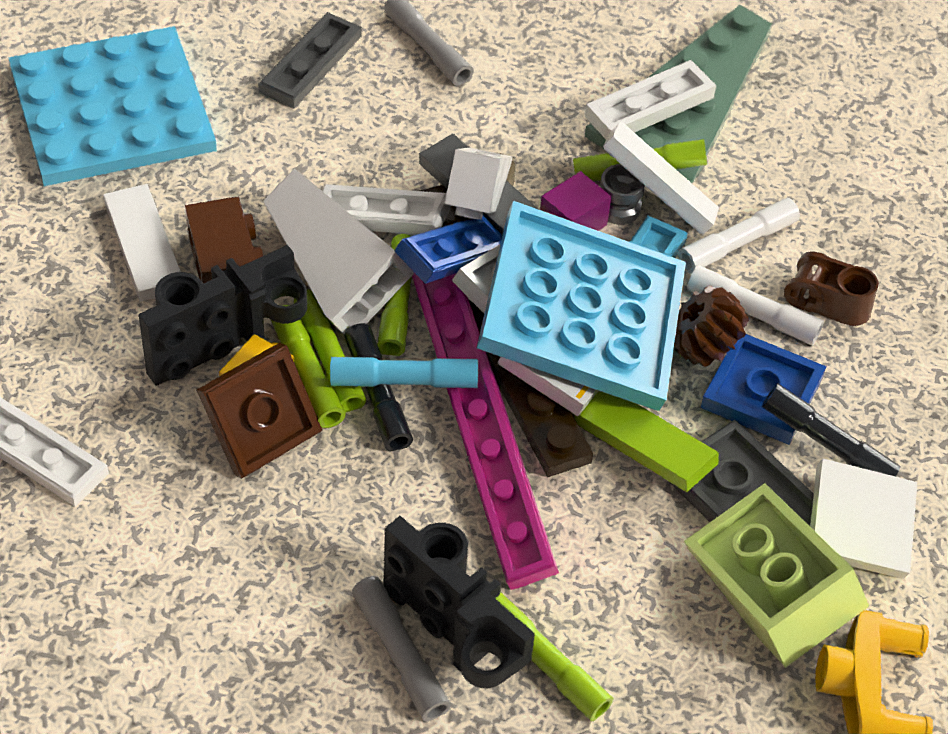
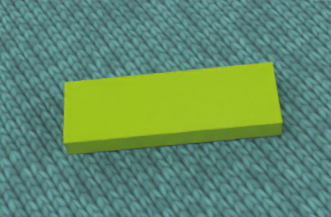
[574,391,719,492]

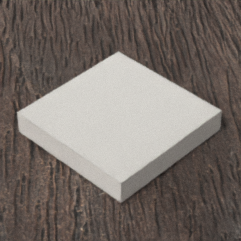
[810,459,917,579]

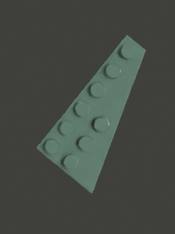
[585,5,772,184]

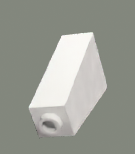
[263,168,414,335]

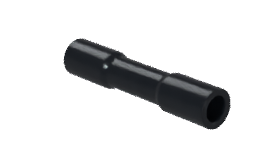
[344,323,413,452]
[761,383,900,477]

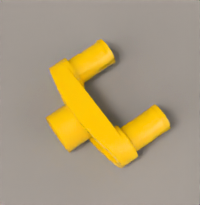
[815,610,933,734]

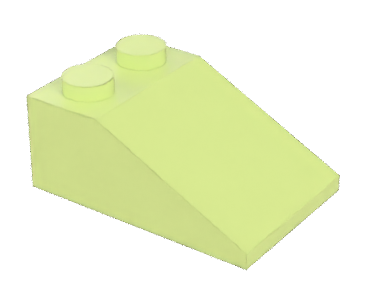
[684,483,869,668]

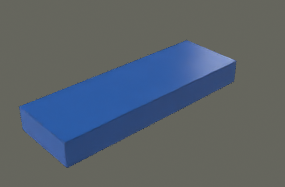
[394,216,502,284]

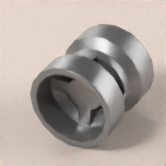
[600,164,645,225]

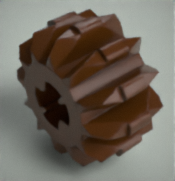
[674,285,750,367]

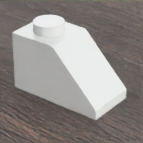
[445,148,512,219]

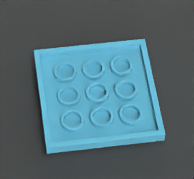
[8,26,217,186]
[477,201,686,411]

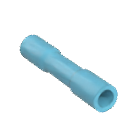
[330,357,478,388]

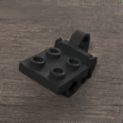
[138,245,307,386]
[383,515,535,689]

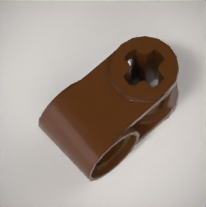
[784,251,879,326]

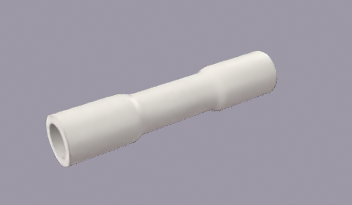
[678,198,800,273]
[687,265,824,346]

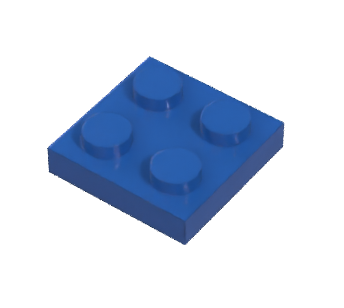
[701,334,827,445]

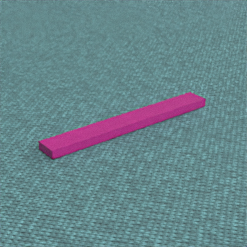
[410,268,559,590]

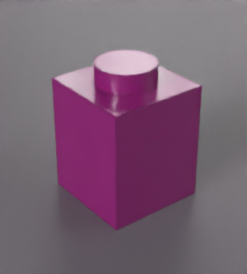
[540,171,612,231]

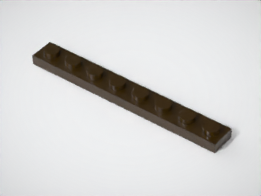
[420,185,594,478]

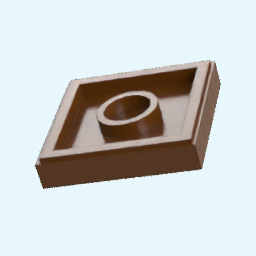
[196,343,323,479]

